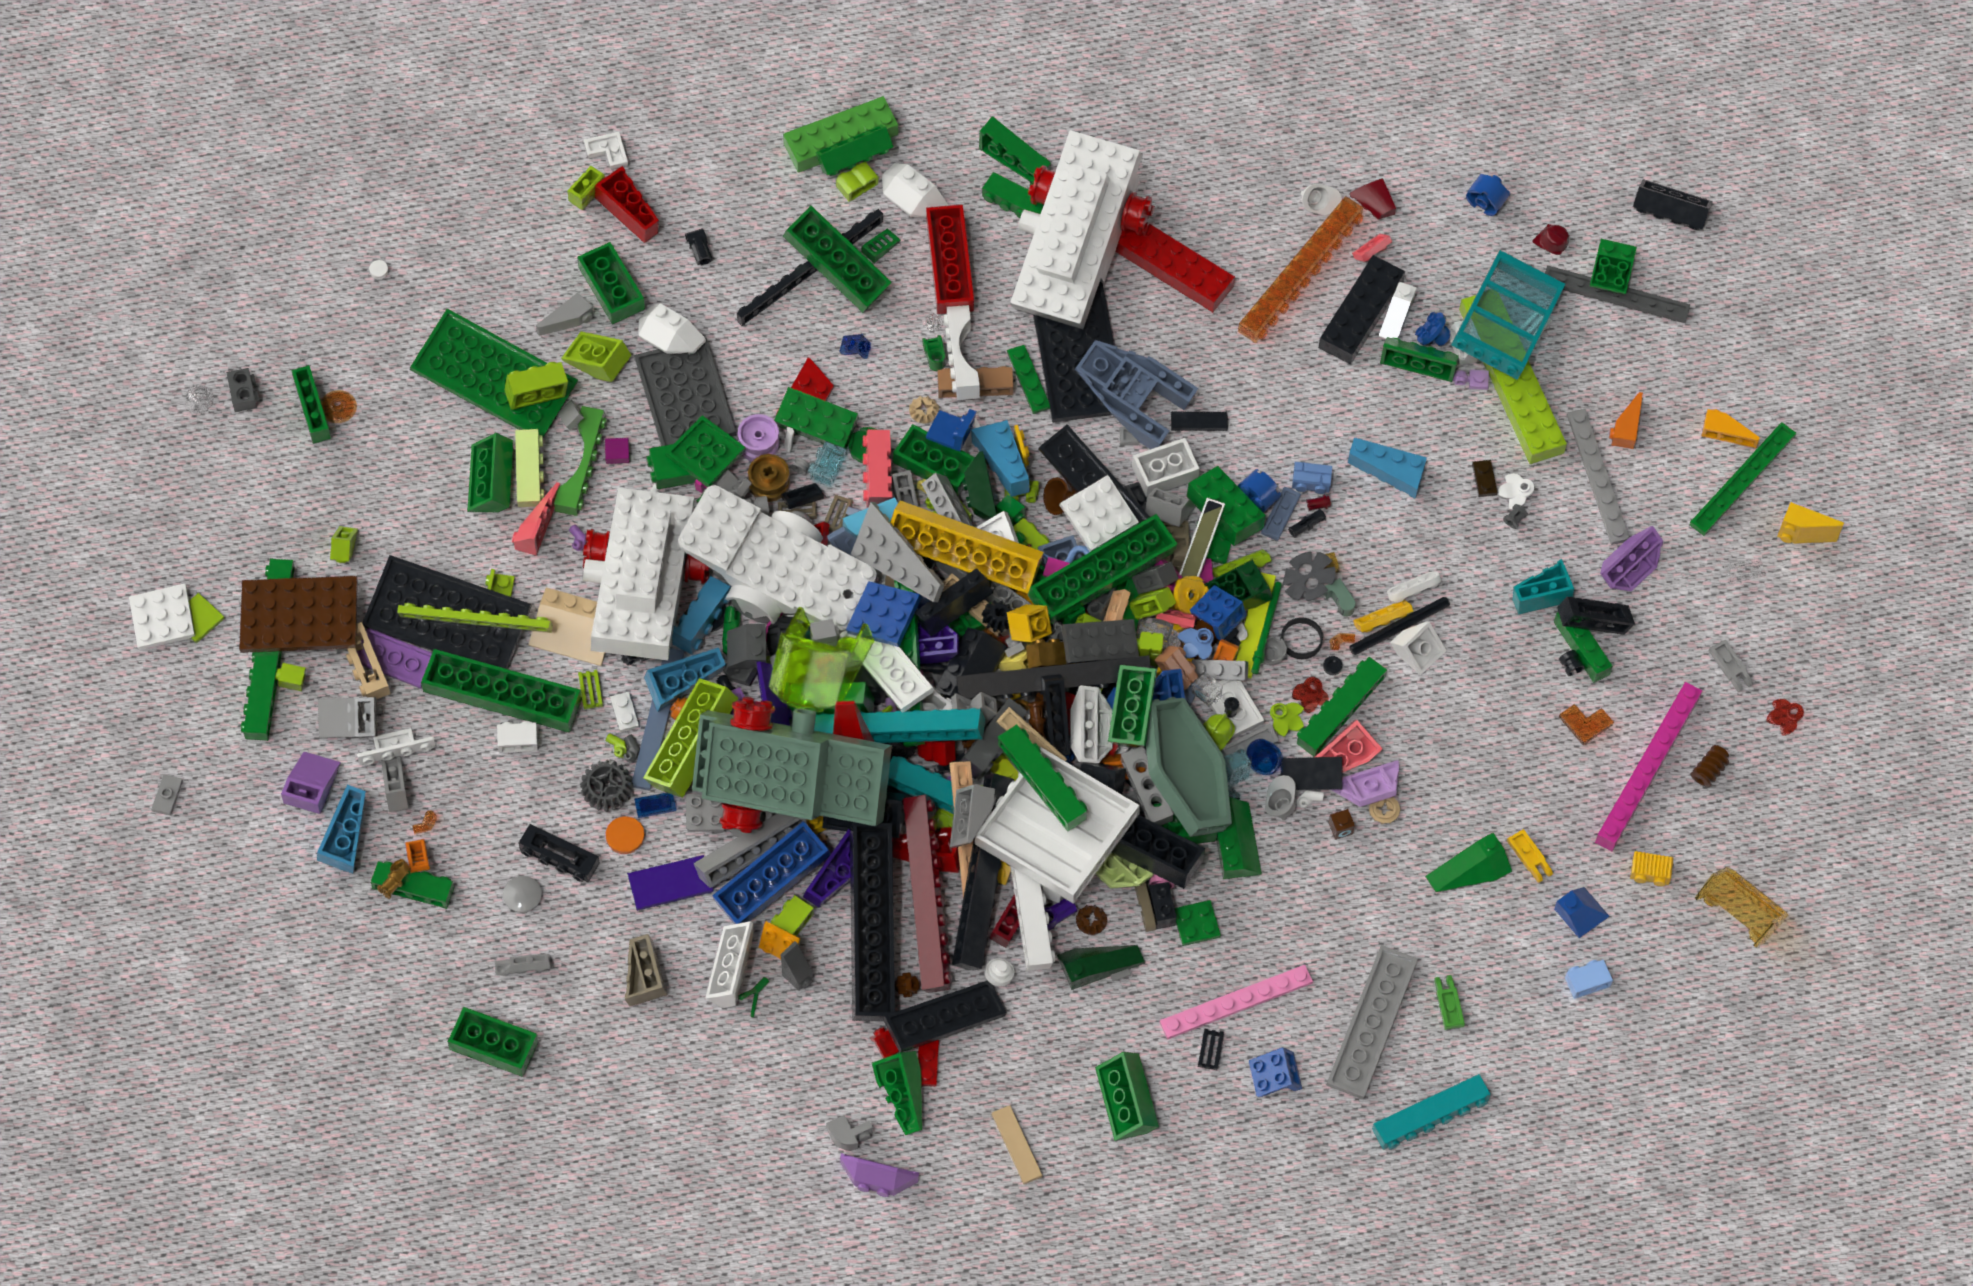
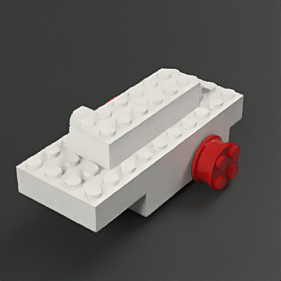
[1010,130,1155,329]
[583,488,711,660]

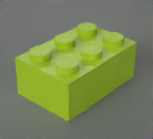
[504,362,568,410]

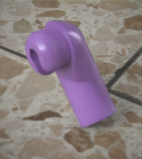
[569,524,586,551]

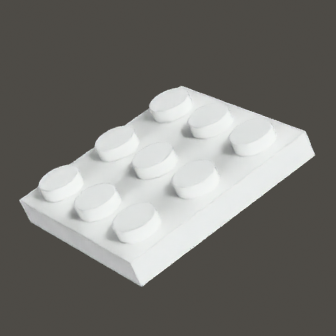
[1060,475,1139,552]
[129,584,195,650]

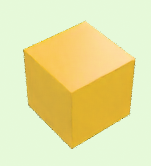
[1007,604,1052,642]

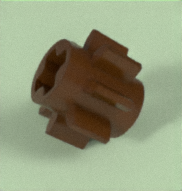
[895,972,919,998]

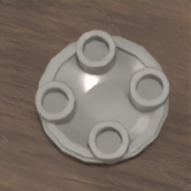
[503,876,542,914]

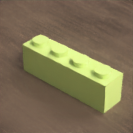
[515,429,544,507]

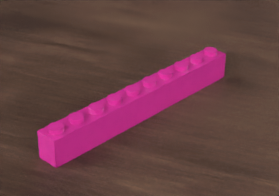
[1595,682,1702,852]

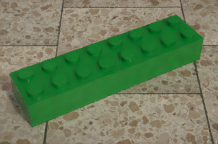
[1028,514,1178,625]
[421,649,582,733]

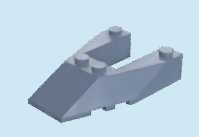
[1075,340,1198,449]

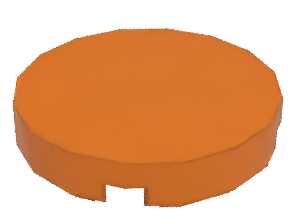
[605,816,645,854]

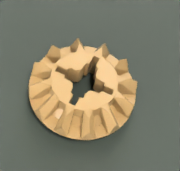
[909,395,939,424]
[1369,797,1400,824]

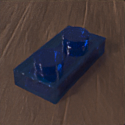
[634,792,676,818]

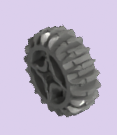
[580,760,633,812]

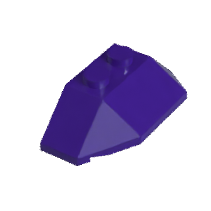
[918,623,959,664]

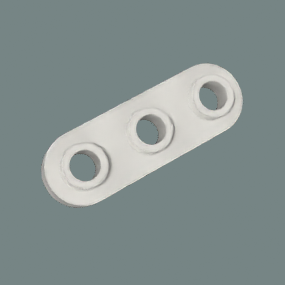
[1387,571,1441,603]

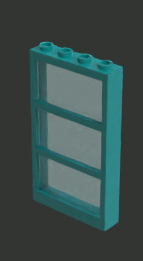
[1451,250,1565,380]

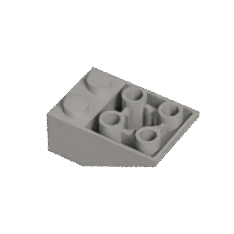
[318,697,377,738]

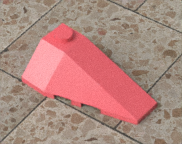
[512,482,561,556]
[1314,719,1382,772]

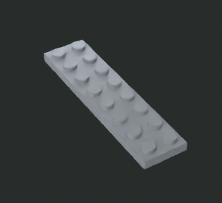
[1326,945,1418,1100]

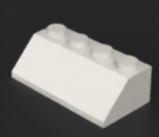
[705,922,754,1008]

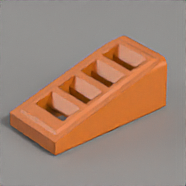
[405,839,430,873]

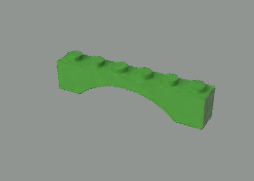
[554,406,607,516]

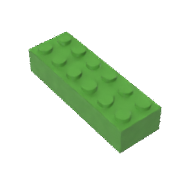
[783,96,898,173]

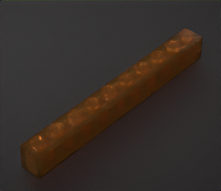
[1238,196,1364,343]

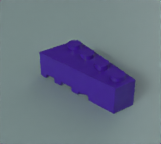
[803,829,850,908]

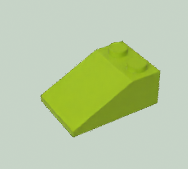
[561,331,631,382]

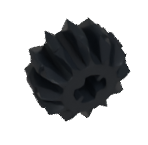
[982,600,1012,633]

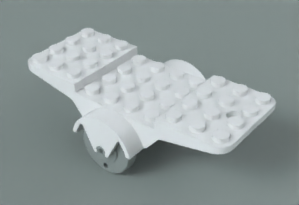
[678,485,877,632]

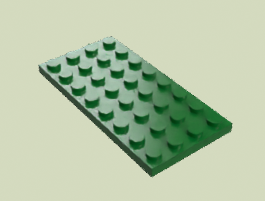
[410,309,578,438]

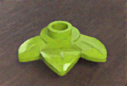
[1270,702,1304,737]

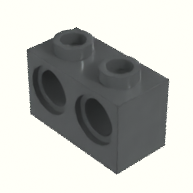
[226,368,259,412]

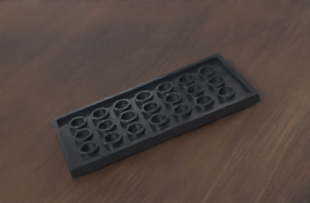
[1033,282,1114,423]
[362,555,532,669]

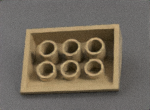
[528,587,606,666]

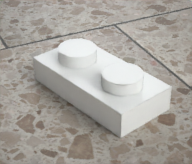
[610,692,639,733]

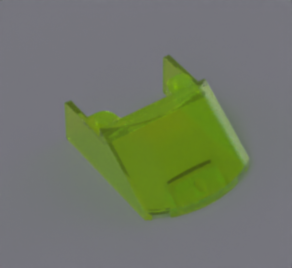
[769,607,874,712]

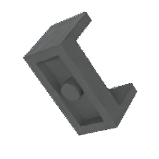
[1132,561,1178,594]

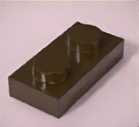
[1472,459,1498,497]

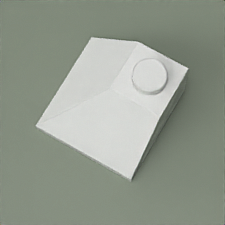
[1390,621,1447,675]

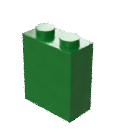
[646,444,696,489]

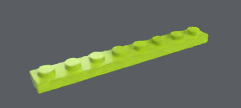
[397,603,553,633]

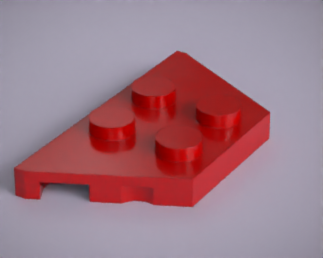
[776,357,834,415]

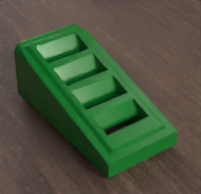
[861,228,901,264]

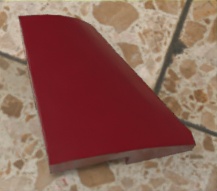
[1349,178,1396,220]

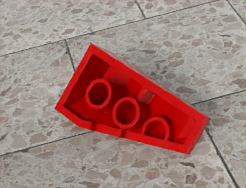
[833,701,874,742]
[892,827,960,873]

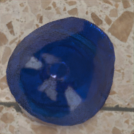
[1246,739,1283,775]

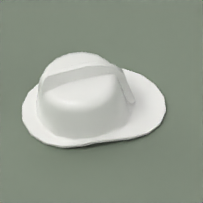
[1301,184,1342,215]

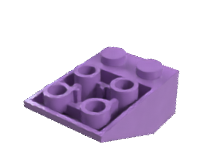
[281,752,341,814]

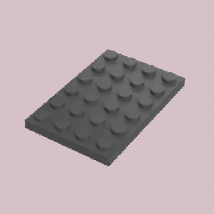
[634,337,736,446]

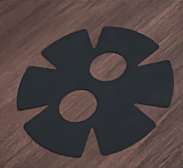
[1282,551,1336,601]

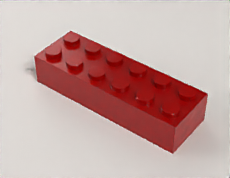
[926,205,974,315]

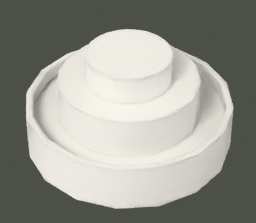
[985,958,1015,986]

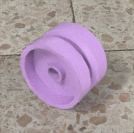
[737,414,780,462]

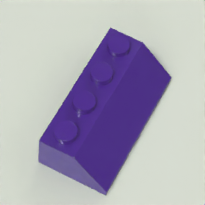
[757,661,792,726]

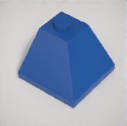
[1554,887,1609,938]

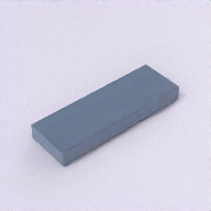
[1261,486,1301,541]

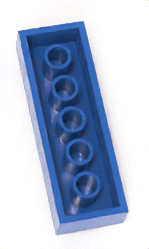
[712,821,830,924]

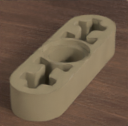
[1134,882,1156,932]

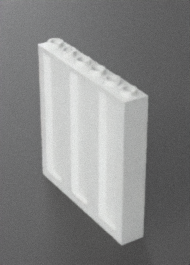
[975,747,1139,904]

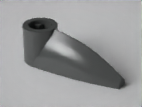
[1087,586,1118,621]

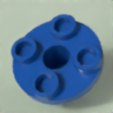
[1415,312,1451,346]

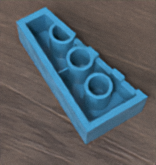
[1348,437,1427,499]
[672,576,731,655]
[644,647,726,712]
[317,784,366,874]

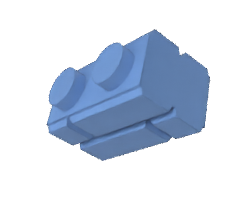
[1292,462,1332,494]

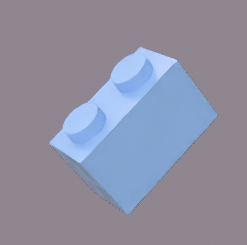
[1565,960,1613,999]

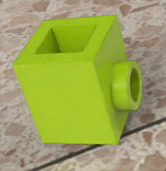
[276,663,306,692]

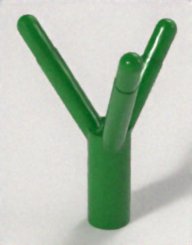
[738,977,769,1017]

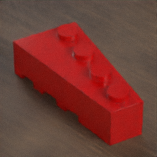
[595,166,659,243]

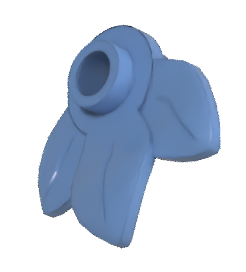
[1177,628,1214,660]

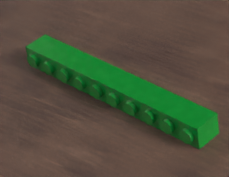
[241,558,295,741]

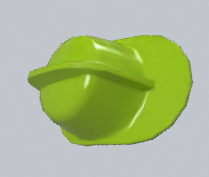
[1203,713,1235,751]

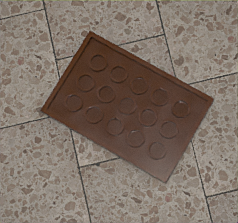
[239,576,358,653]

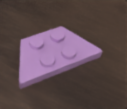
[1330,760,1399,807]

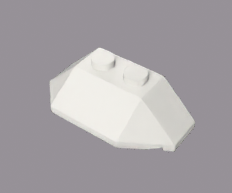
[882,163,949,218]
[639,303,706,354]
[1070,685,1112,764]

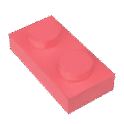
[1352,233,1392,262]
[1156,608,1197,628]

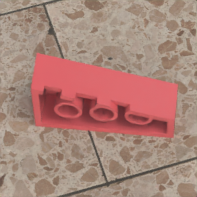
[862,429,892,507]

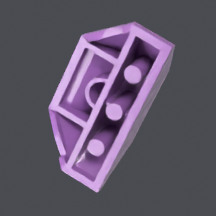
[1600,526,1663,591]
[840,1153,919,1197]

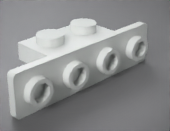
[357,728,436,765]

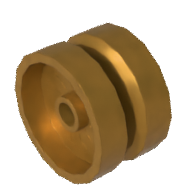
[748,454,790,502]

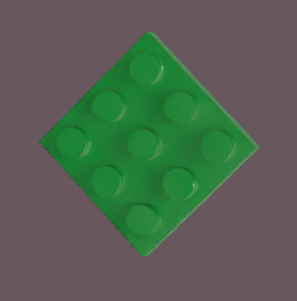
[665,415,746,487]

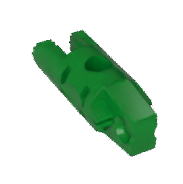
[722,605,741,655]

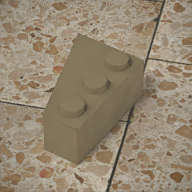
[625,934,667,1006]

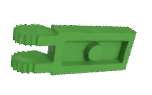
[1434,975,1465,1030]

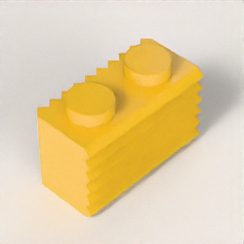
[1630,851,1673,886]

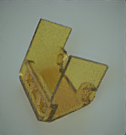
[1695,867,1788,948]

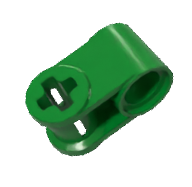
[922,335,945,371]

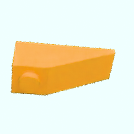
[1701,409,1760,448]

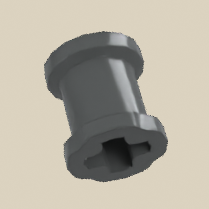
[1503,504,1528,529]

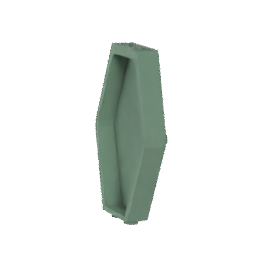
[1146,697,1232,837]

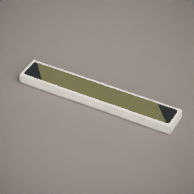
[1173,498,1225,606]

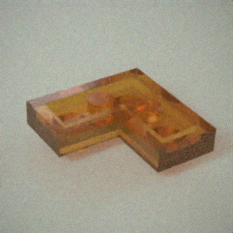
[1559,704,1614,745]

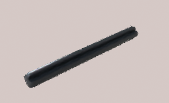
[1349,597,1450,655]

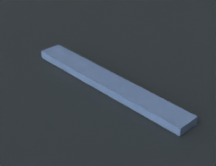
[632,648,684,791]

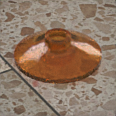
[320,390,357,423]

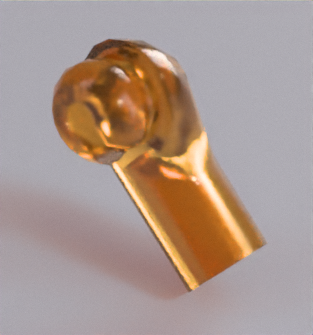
[1329,633,1355,650]
[412,810,437,835]

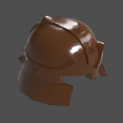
[1043,477,1077,515]

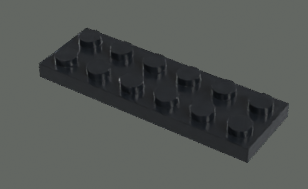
[883,980,1007,1052]

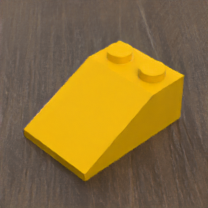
[1777,502,1844,544]

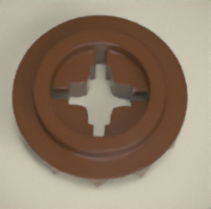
[1076,904,1107,935]

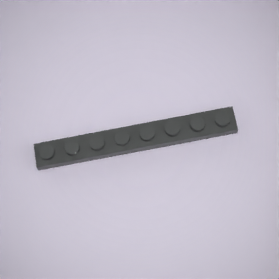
[1545,265,1691,323]

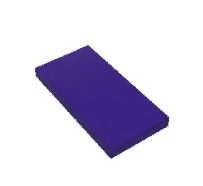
[627,855,713,911]

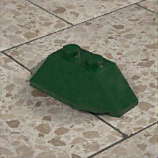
[962,451,997,521]

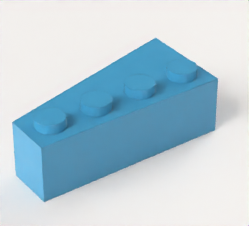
[971,420,1029,497]

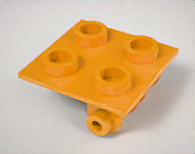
[758,921,800,960]

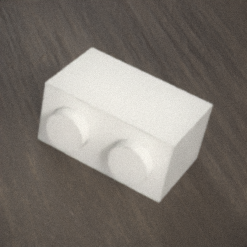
[497,721,538,753]

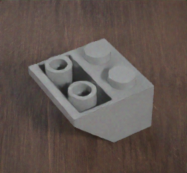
[1145,487,1195,527]

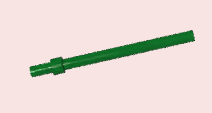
[1251,582,1282,674]

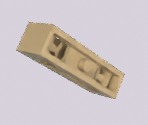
[346,622,391,700]

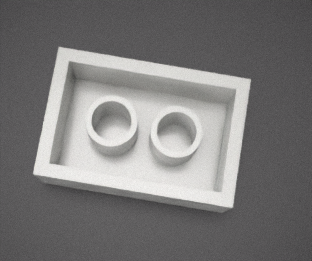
[1132,438,1200,497]

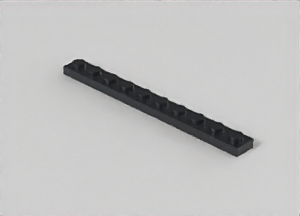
[737,209,883,326]

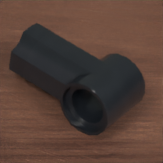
[685,228,712,266]

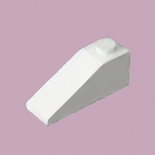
[1379,282,1416,339]

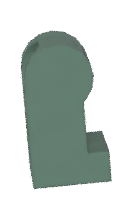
[1323,578,1355,617]

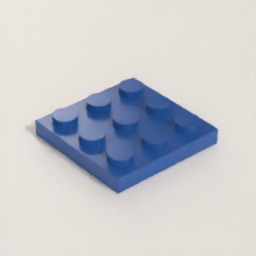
[846,581,921,647]

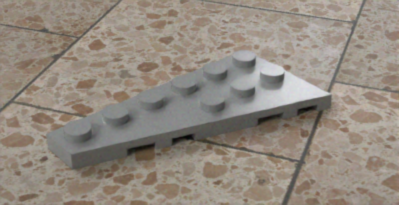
[851,502,945,602]

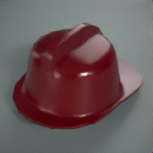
[1532,224,1570,255]

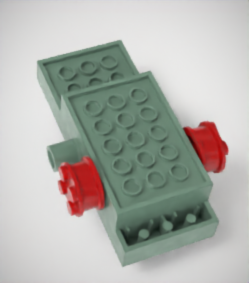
[692,697,892,833]

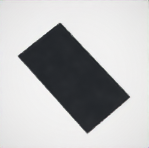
[1280,757,1342,790]

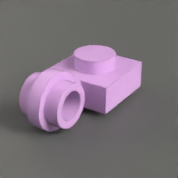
[1453,370,1489,390]

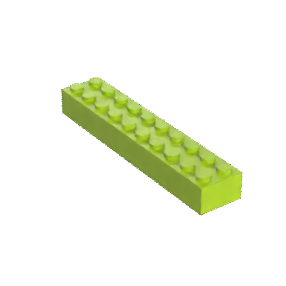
[1459,290,1567,464]

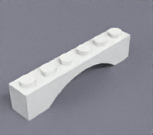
[943,305,980,400]

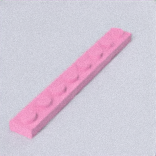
[1159,965,1313,1040]

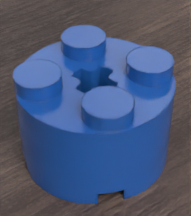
[1466,174,1510,216]
[1238,469,1281,512]

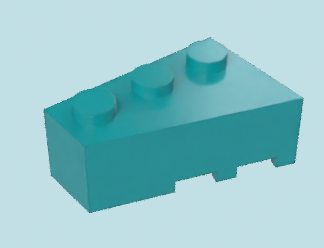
[1512,559,1574,615]

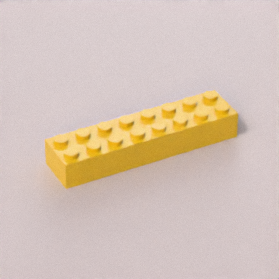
[890,500,1044,594]

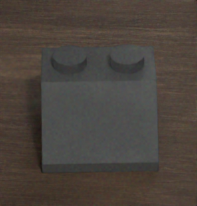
[727,624,766,668]

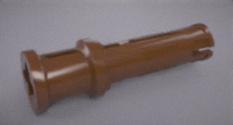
[1027,701,1046,739]

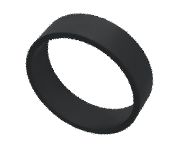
[1280,617,1323,660]

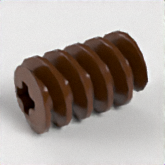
[1690,745,1730,788]

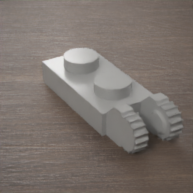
[1708,640,1753,692]

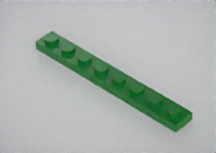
[1689,422,1796,536]

